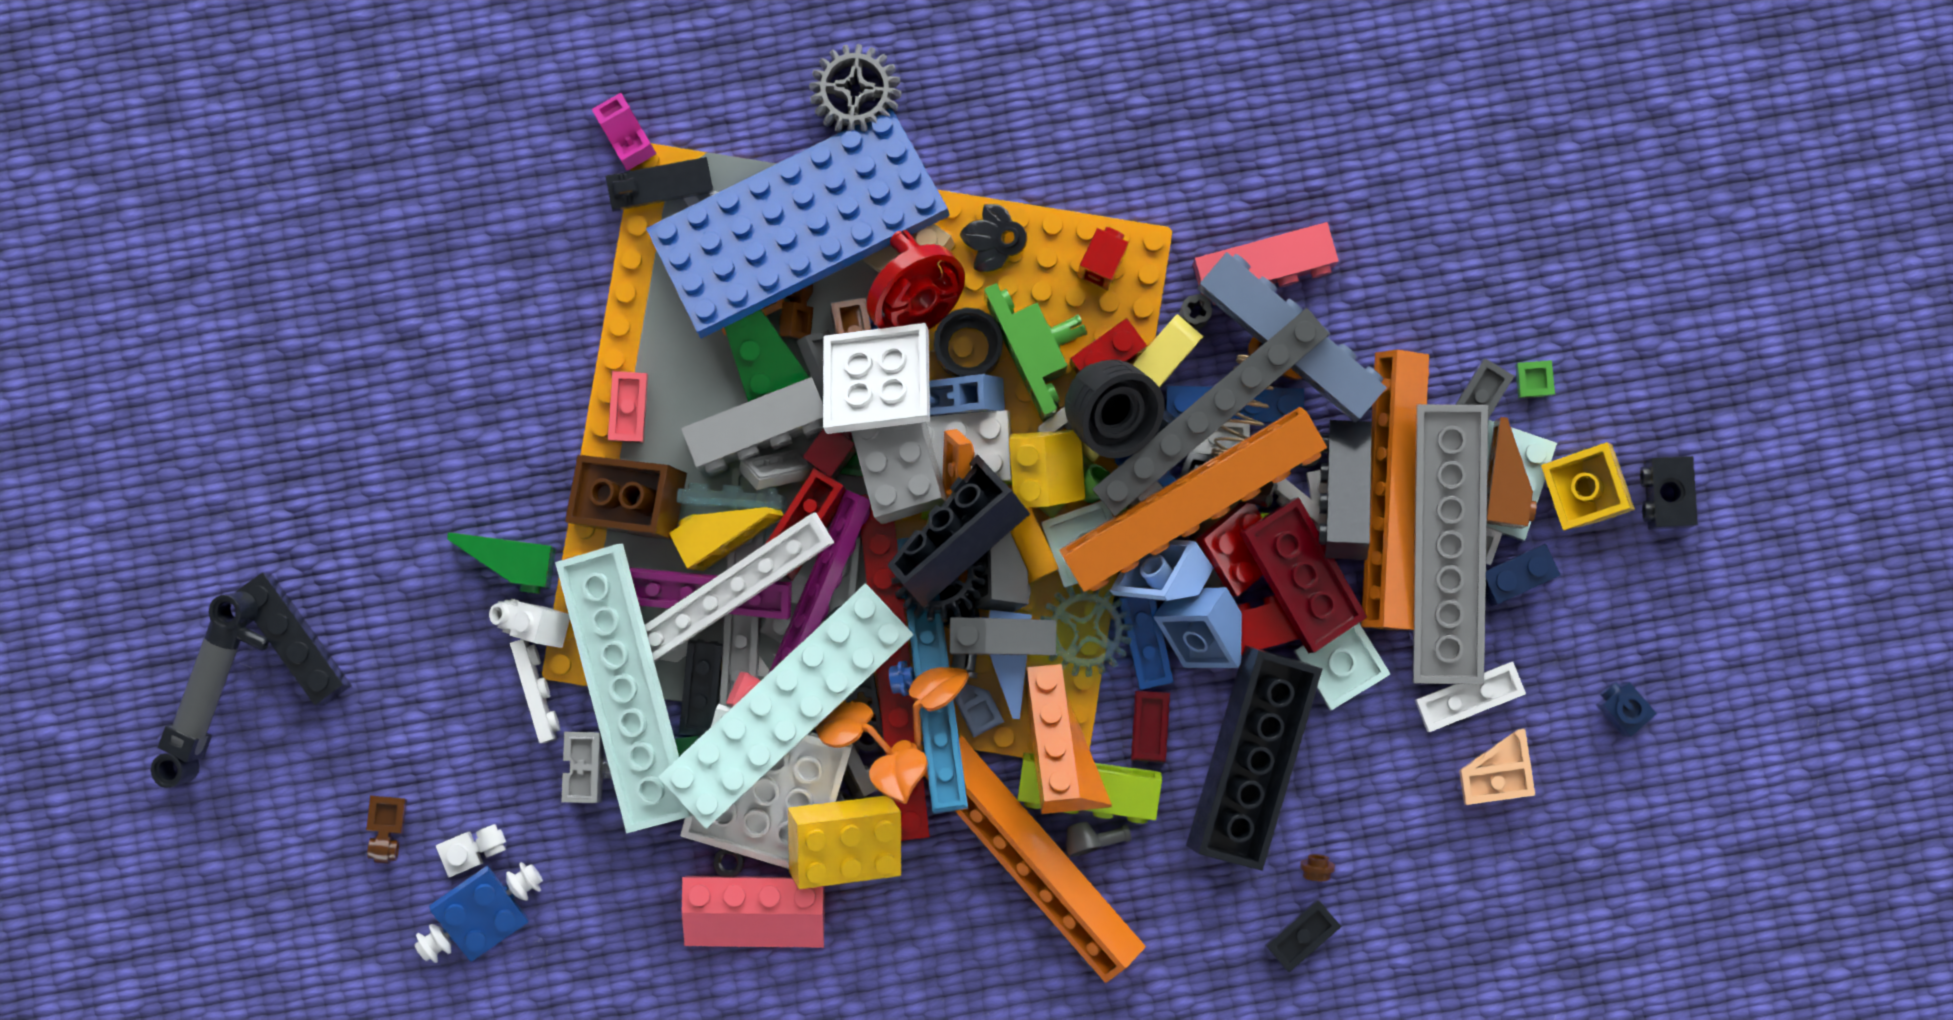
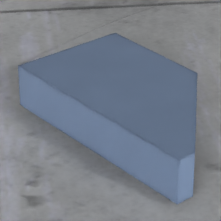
[954,684,1004,738]

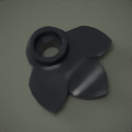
[960,204,1027,272]

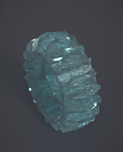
[1040,586,1133,677]

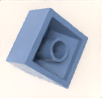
[1153,587,1242,668]

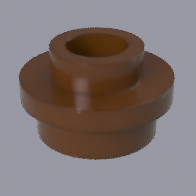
[1300,854,1335,882]

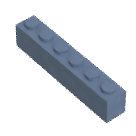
[1197,252,1387,423]

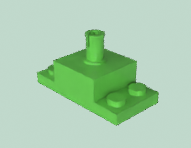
[984,283,1087,423]

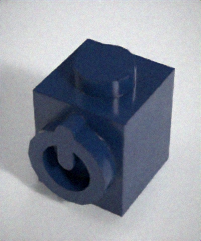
[1596,681,1657,737]

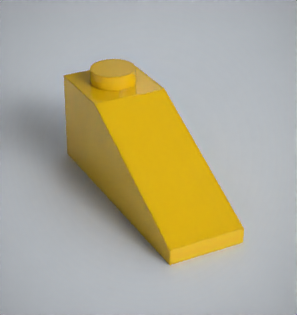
[669,507,784,571]

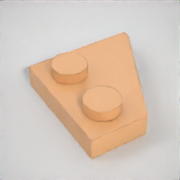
[1459,729,1535,805]

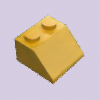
[1009,430,1086,508]
[1541,442,1635,531]

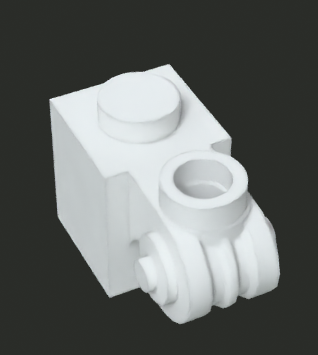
[489,598,570,648]

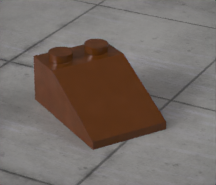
[565,455,687,540]

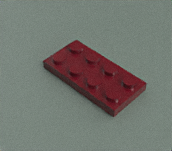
[1239,497,1367,654]

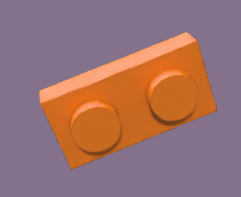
[942,429,975,498]

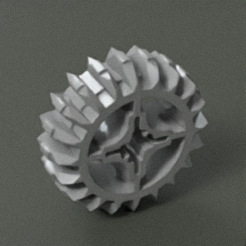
[809,44,901,133]

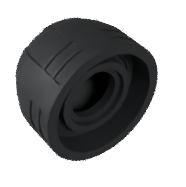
[1065,359,1164,458]

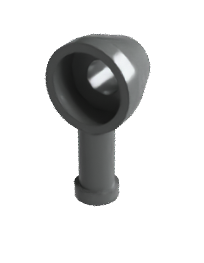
[1066,822,1131,857]

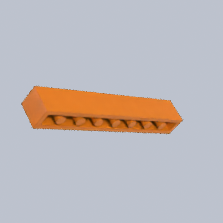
[1361,349,1429,630]
[1059,407,1327,592]
[924,736,1146,983]

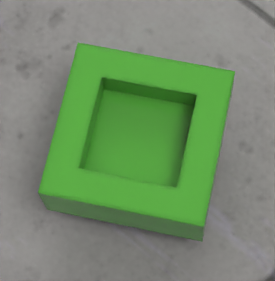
[1515,360,1555,399]

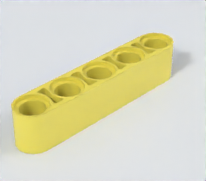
[1082,314,1204,463]

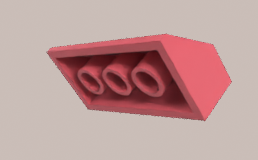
[682,876,825,948]

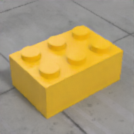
[788,796,901,889]

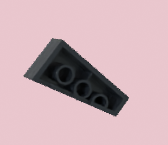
[887,454,1030,607]

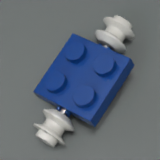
[415,862,543,963]

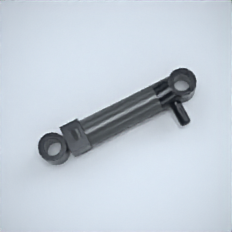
[151,591,269,788]

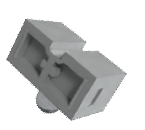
[561,732,612,803]

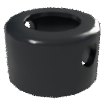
[934,308,1003,378]

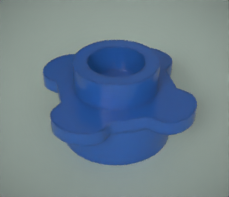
[889,661,915,696]

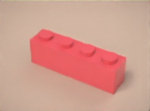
[1193,222,1339,305]

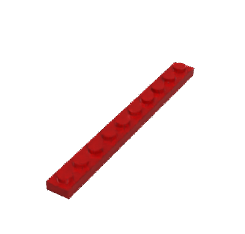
[860,494,930,841]

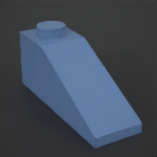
[929,374,1005,416]
[982,610,1032,720]

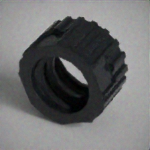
[713,849,745,877]

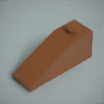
[1486,417,1537,529]

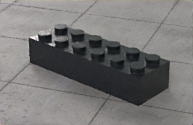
[1186,645,1323,871]

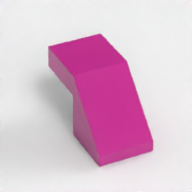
[592,93,656,171]

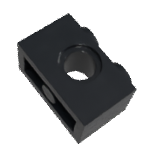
[1640,456,1698,530]

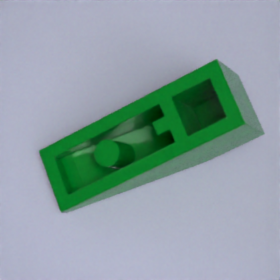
[447,532,556,594]

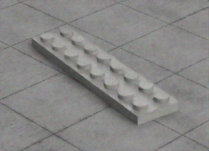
[1413,404,1488,684]

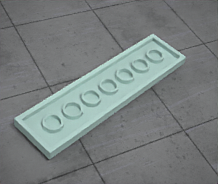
[555,543,693,833]
[658,583,914,829]

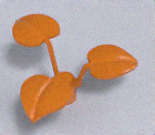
[815,667,969,804]

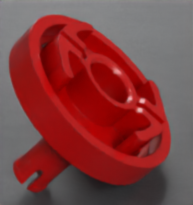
[867,230,965,330]

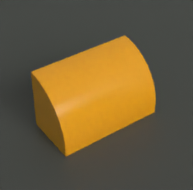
[1010,507,1059,584]

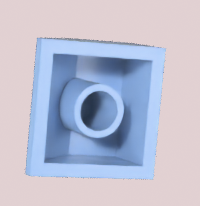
[1110,539,1214,601]

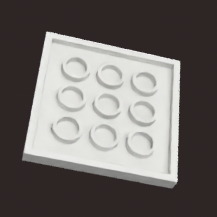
[680,704,853,869]

